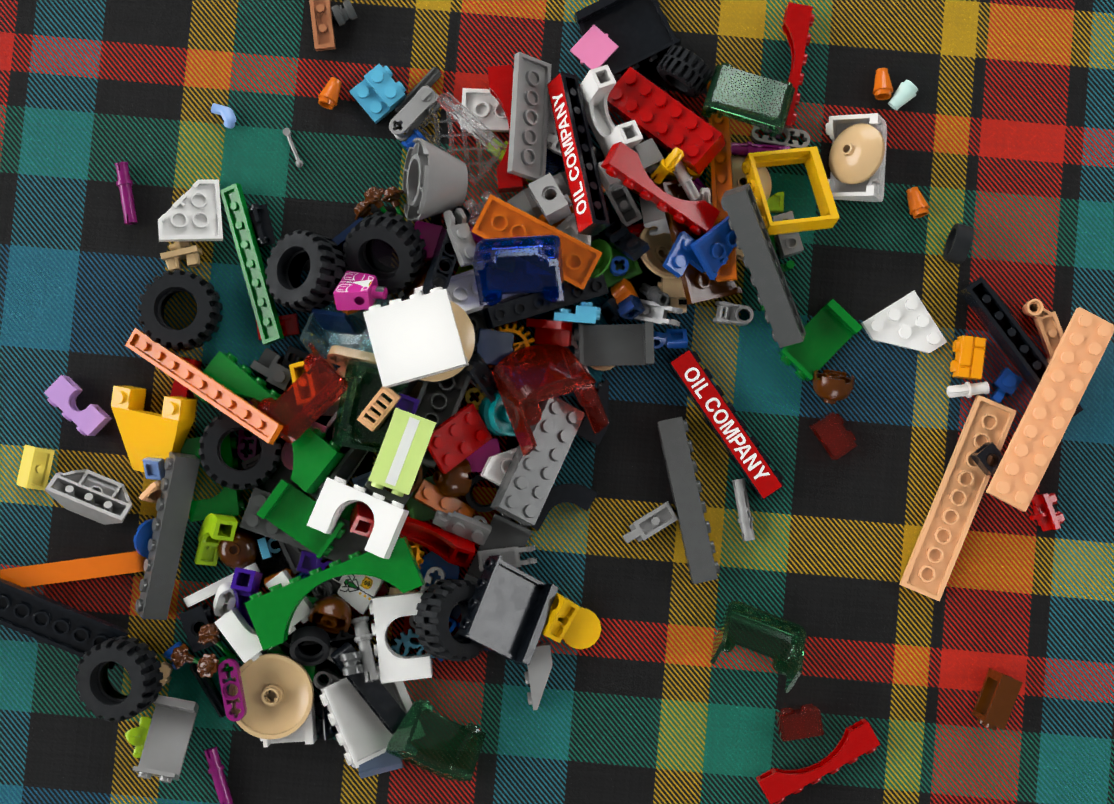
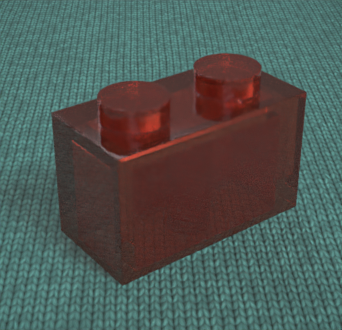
[809,412,857,460]
[775,704,824,742]

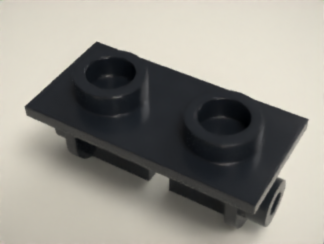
[248,203,276,247]
[314,696,337,740]

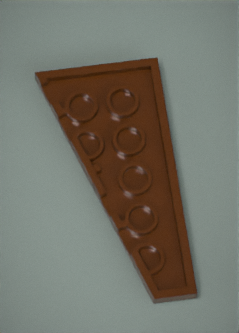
[658,180,743,305]

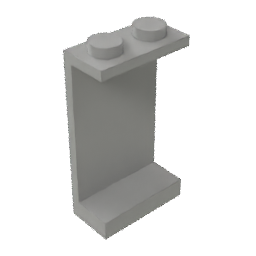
[133,695,199,783]

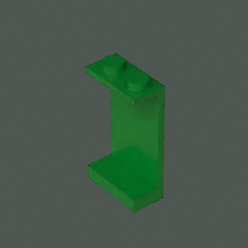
[779,299,863,382]
[256,479,347,559]

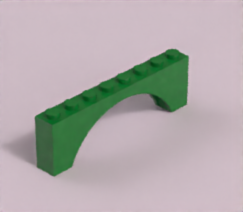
[190,351,345,494]
[245,535,425,651]

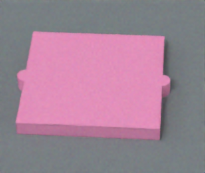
[570,25,619,70]

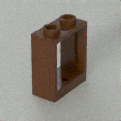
[972,668,1023,731]

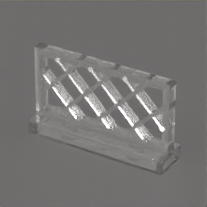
[417,92,507,185]

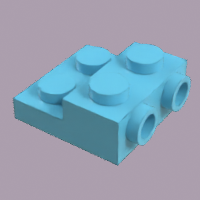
[349,63,406,124]
[554,302,601,324]

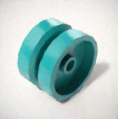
[479,391,532,436]

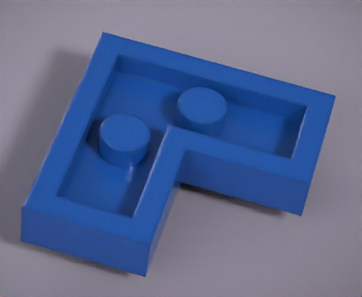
[662,231,705,278]

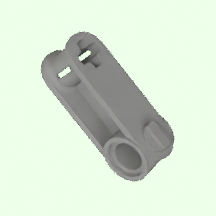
[389,85,443,141]

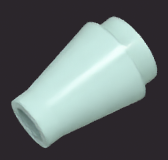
[888,79,918,111]

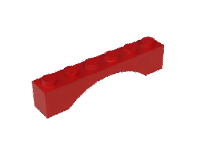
[765,2,815,128]
[487,65,527,193]
[601,142,721,235]
[349,502,475,568]
[756,718,881,804]

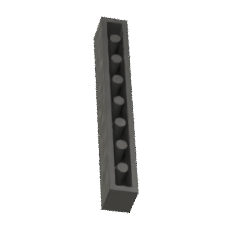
[721,184,806,348]
[656,416,720,584]
[135,452,200,620]

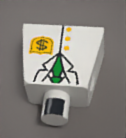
[332,574,384,614]

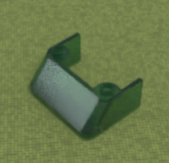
[710,601,806,693]

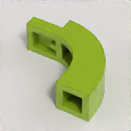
[194,513,238,566]

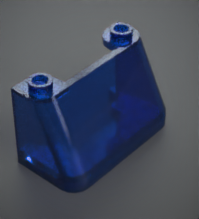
[472,235,565,306]

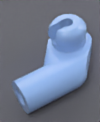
[211,103,236,129]

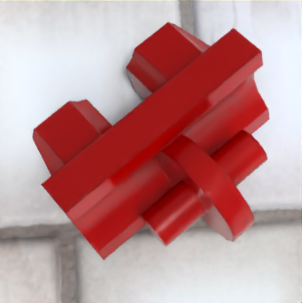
[1029,493,1065,531]

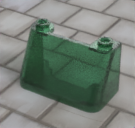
[701,63,795,139]
[332,360,409,453]
[386,699,486,782]

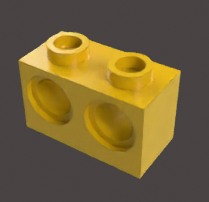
[542,593,580,643]

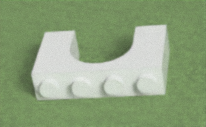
[580,64,643,158]
[307,476,409,559]
[214,570,313,663]
[369,591,433,684]

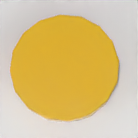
[563,607,601,649]

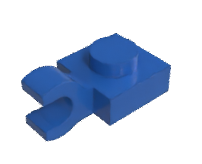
[654,329,688,349]
[989,367,1023,403]

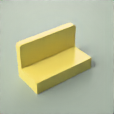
[16,445,55,491]

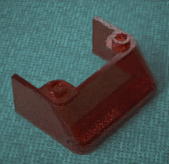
[251,342,348,443]

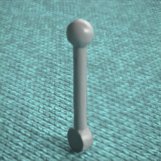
[283,128,304,168]

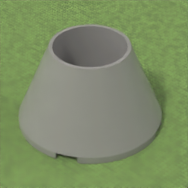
[402,138,468,222]

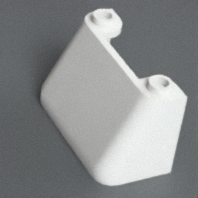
[826,113,887,202]

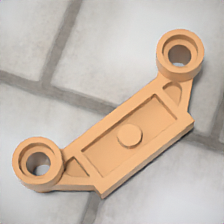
[1022,299,1064,363]

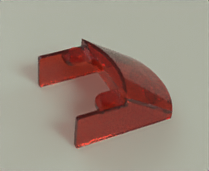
[491,344,609,456]

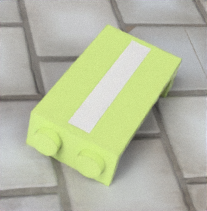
[368,407,436,497]

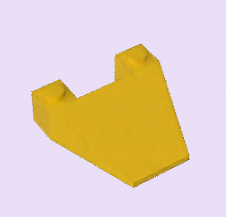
[111,386,197,473]

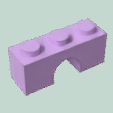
[44,375,112,436]

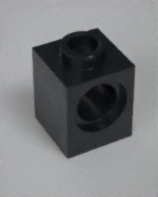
[970,442,1003,475]

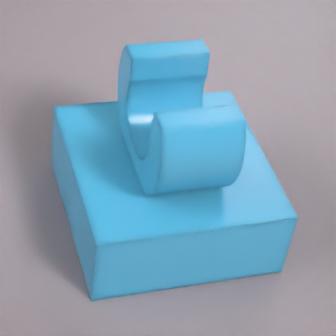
[257,537,281,559]

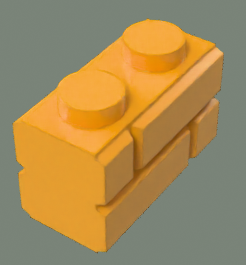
[950,335,987,380]

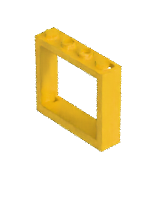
[742,146,840,235]

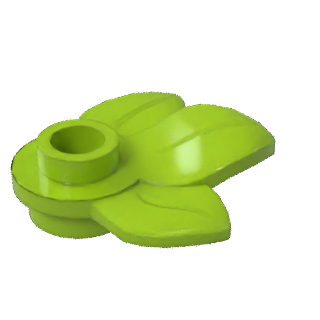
[125,716,152,758]

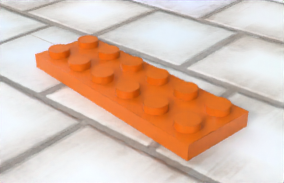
[471,194,603,290]

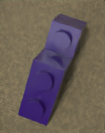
[230,567,262,630]

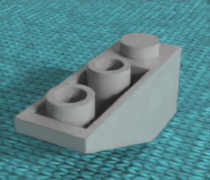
[524,642,553,711]

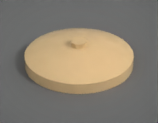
[228,653,314,740]

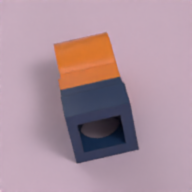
[610,278,645,320]

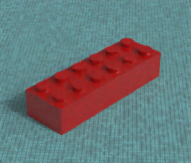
[607,67,726,175]

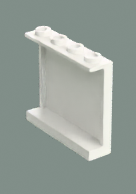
[363,287,469,388]
[319,662,425,769]

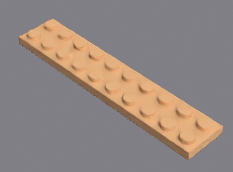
[986,307,1114,512]
[899,395,1017,602]

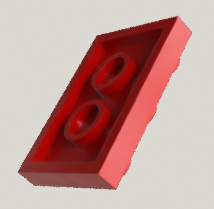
[427,403,493,474]

